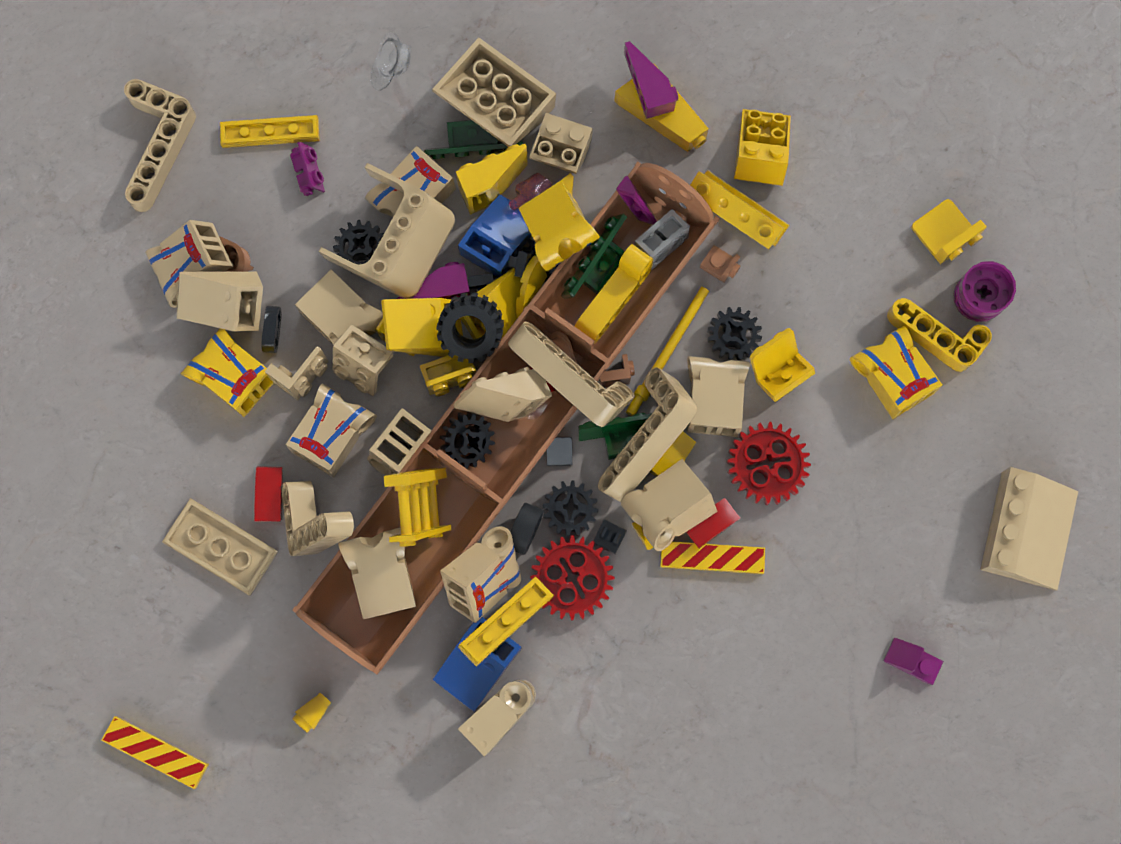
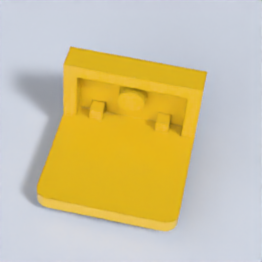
[911,199,987,264]
[750,328,815,402]
[420,355,476,397]

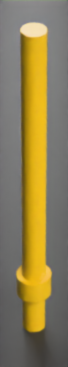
[625,287,709,416]

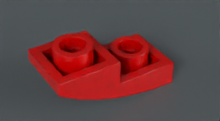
[254,466,283,522]
[686,498,741,549]

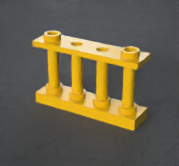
[686,170,790,249]
[384,468,451,547]

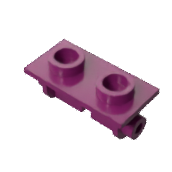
[290,142,325,196]

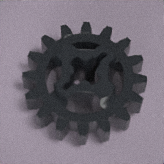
[333,220,384,274]
[707,307,762,361]
[439,412,495,469]
[543,480,599,537]

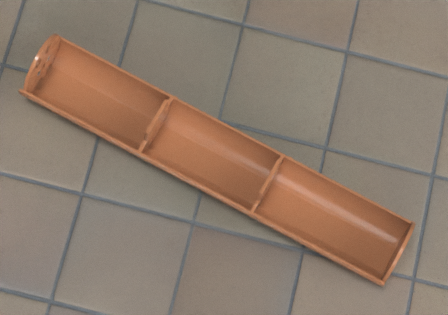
[292,161,720,675]

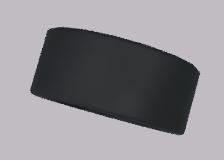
[510,503,544,555]

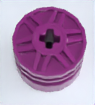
[953,261,1016,322]

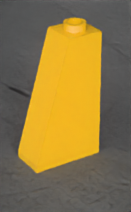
[614,63,709,152]

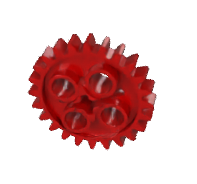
[726,422,811,505]
[530,535,615,621]

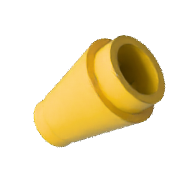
[292,693,331,733]

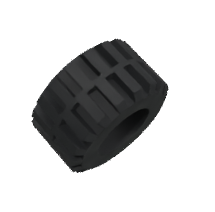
[436,292,504,363]

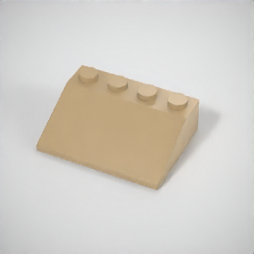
[432,37,556,147]
[980,467,1078,590]

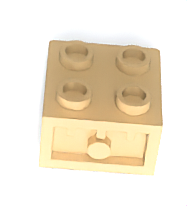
[332,325,394,396]
[265,346,328,401]

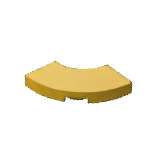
[516,256,547,318]

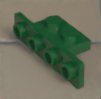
[424,120,523,159]
[561,213,627,299]
[578,413,652,460]

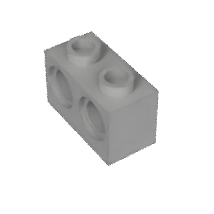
[635,209,690,270]

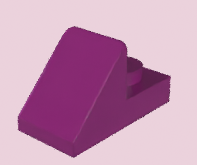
[883,638,944,685]

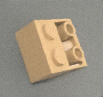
[529,113,593,174]

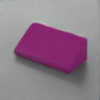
[616,176,657,225]

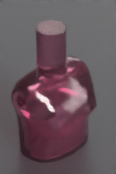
[509,172,553,210]

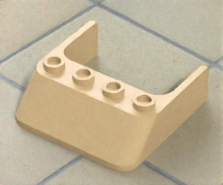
[318,163,455,299]

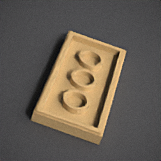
[162,498,278,596]

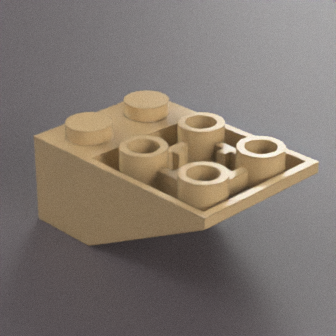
[176,271,263,331]
[453,367,552,422]

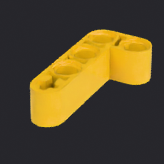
[574,244,653,344]
[887,298,992,372]

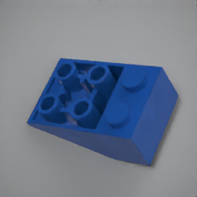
[458,194,531,278]
[433,617,522,712]

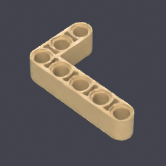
[124,79,196,212]
[508,322,635,427]
[598,367,697,502]
[282,481,354,556]

